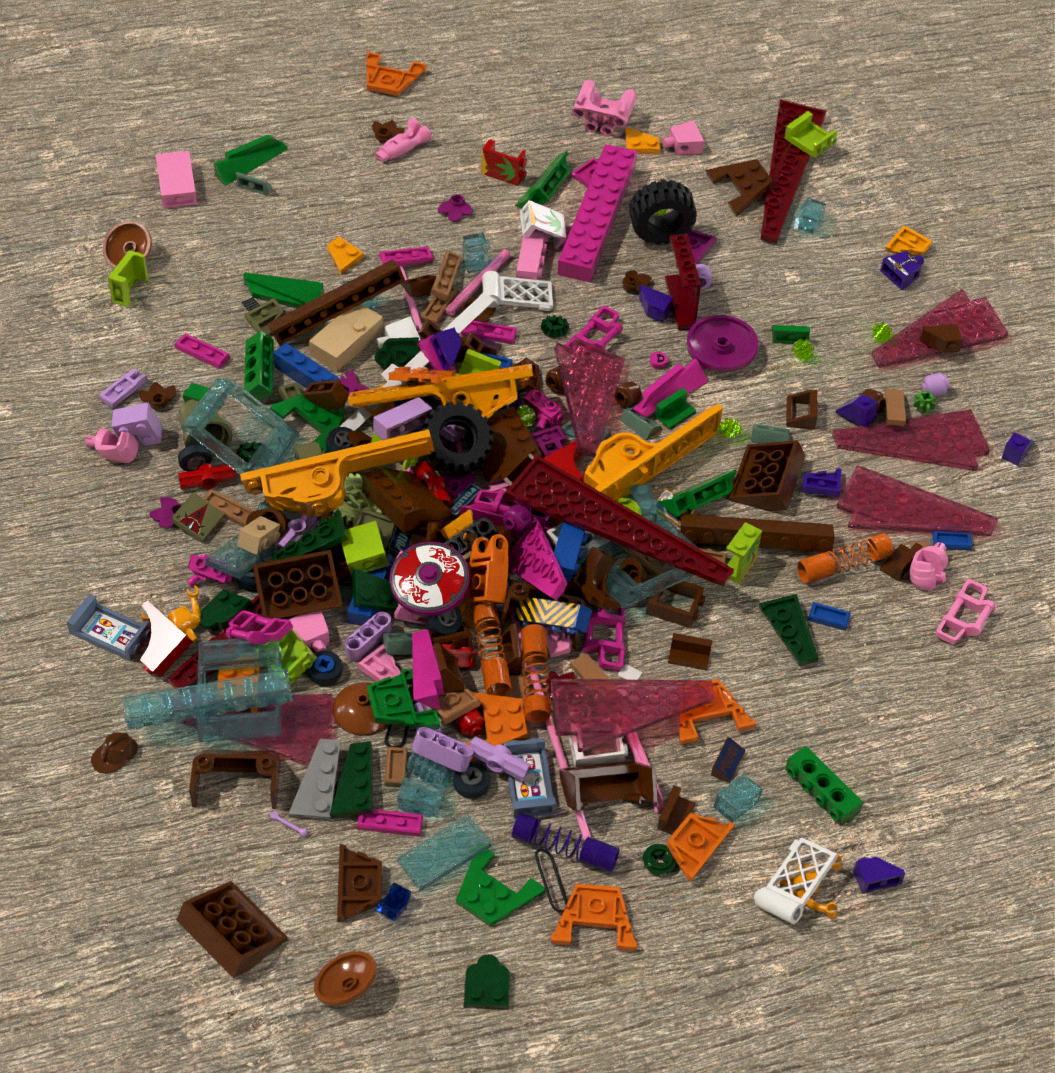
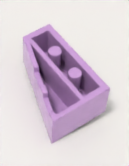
[373,397,432,440]

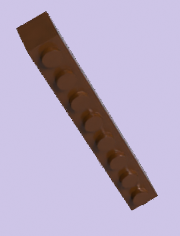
[267,259,406,346]
[679,514,835,552]

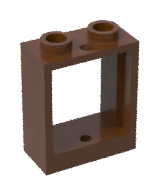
[646,574,706,628]

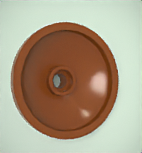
[102,220,152,268]
[333,682,388,736]
[314,951,377,1006]

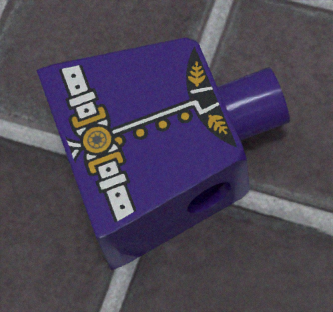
[880,251,924,290]

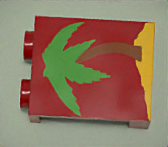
[482,139,527,186]

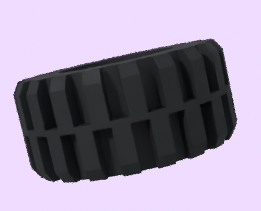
[629,179,697,244]
[421,401,494,477]

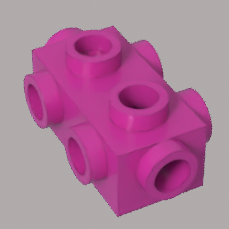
[524,389,564,431]
[187,554,236,587]

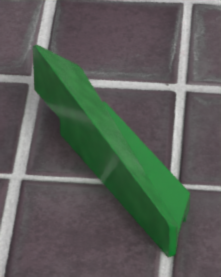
[214,134,288,186]
[515,151,571,209]
[243,272,324,309]
[658,469,737,517]

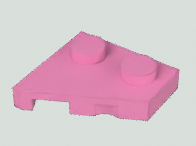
[546,627,574,658]
[358,644,400,682]

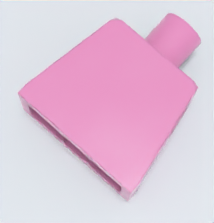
[662,120,704,155]
[288,611,330,653]

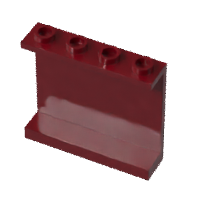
[665,234,701,331]

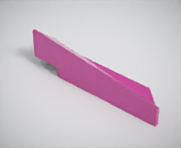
[412,629,445,710]

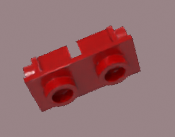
[442,644,479,668]

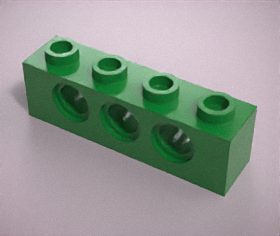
[244,331,274,403]
[785,746,863,826]

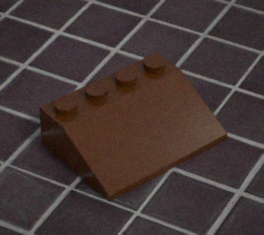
[464,407,542,485]
[728,440,806,511]
[362,468,452,533]
[253,550,343,619]
[176,881,288,978]

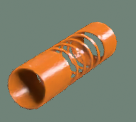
[797,533,893,584]
[472,603,511,696]
[521,624,551,723]

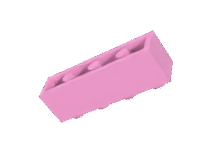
[516,229,549,280]

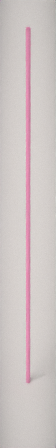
[400,266,592,842]

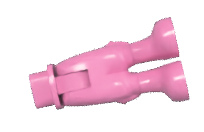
[375,117,432,162]

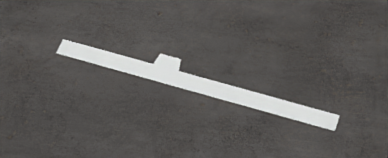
[340,292,494,431]

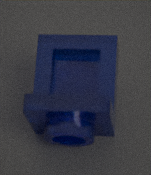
[376,882,411,921]

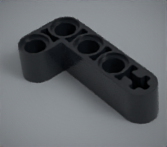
[442,518,499,554]

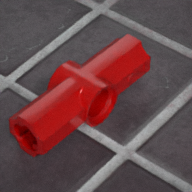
[414,461,452,507]
[178,464,237,489]

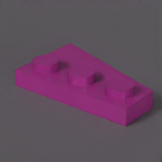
[676,229,716,268]

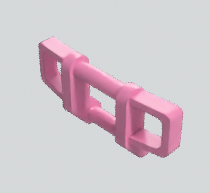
[935,579,996,645]

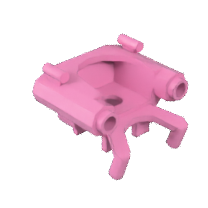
[572,80,637,136]

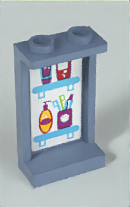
[67,594,152,661]
[504,738,556,819]

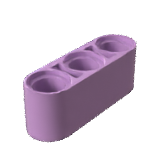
[345,612,391,662]
[412,727,473,772]

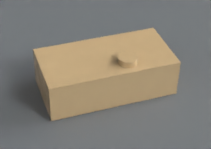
[309,304,384,372]

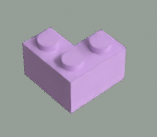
[112,402,163,446]

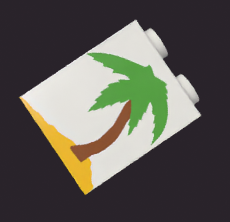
[520,200,567,249]

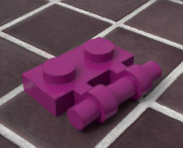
[530,425,566,458]

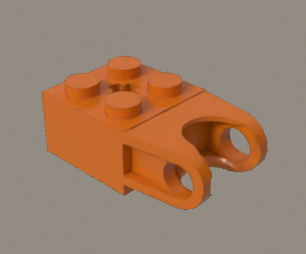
[463,534,508,605]

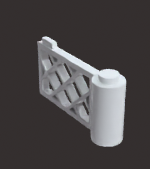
[482,271,553,311]
[754,837,838,924]

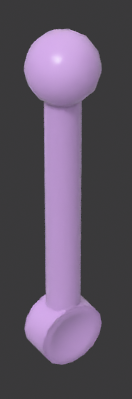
[270,811,308,837]

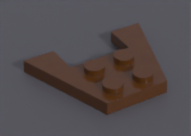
[706,159,773,217]

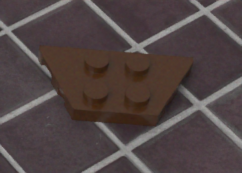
[337,844,382,922]

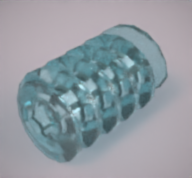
[407,752,453,790]

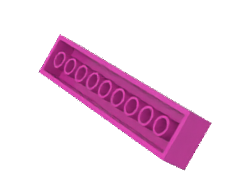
[558,144,637,283]

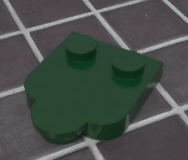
[374,337,419,370]
[201,589,252,631]
[464,954,510,1010]

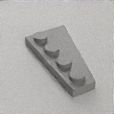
[288,739,341,820]

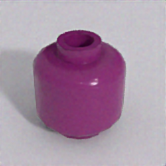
[503,504,532,532]

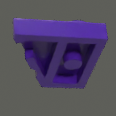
[802,468,842,497]

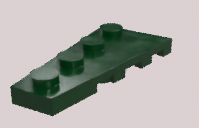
[272,509,348,561]
[353,569,398,612]
[759,594,819,666]
[330,741,373,819]

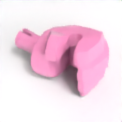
[84,428,139,464]
[910,542,948,590]

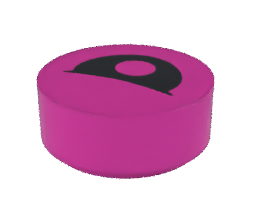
[650,352,668,369]

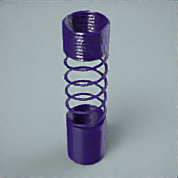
[511,812,620,873]

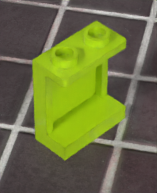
[784,111,838,158]
[108,250,148,308]
[342,520,389,577]
[254,628,317,686]

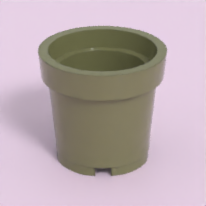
[178,399,232,458]

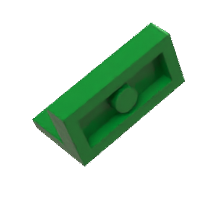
[772,325,810,344]
[655,388,696,430]

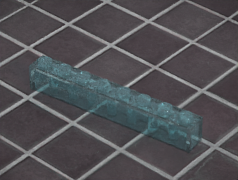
[123,669,293,729]

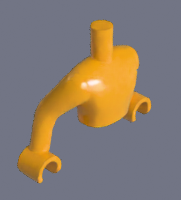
[141,586,201,643]
[779,854,842,919]

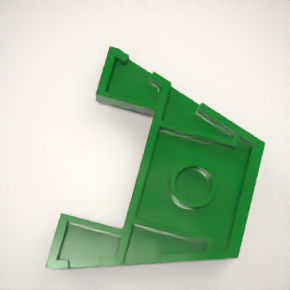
[269,393,346,454]
[367,669,440,729]
[456,843,546,927]

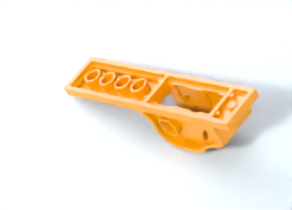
[348,364,533,418]
[584,404,723,500]
[240,429,434,517]

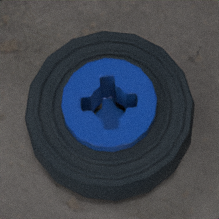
[307,651,343,685]

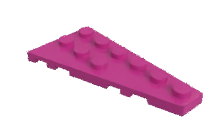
[508,516,567,601]

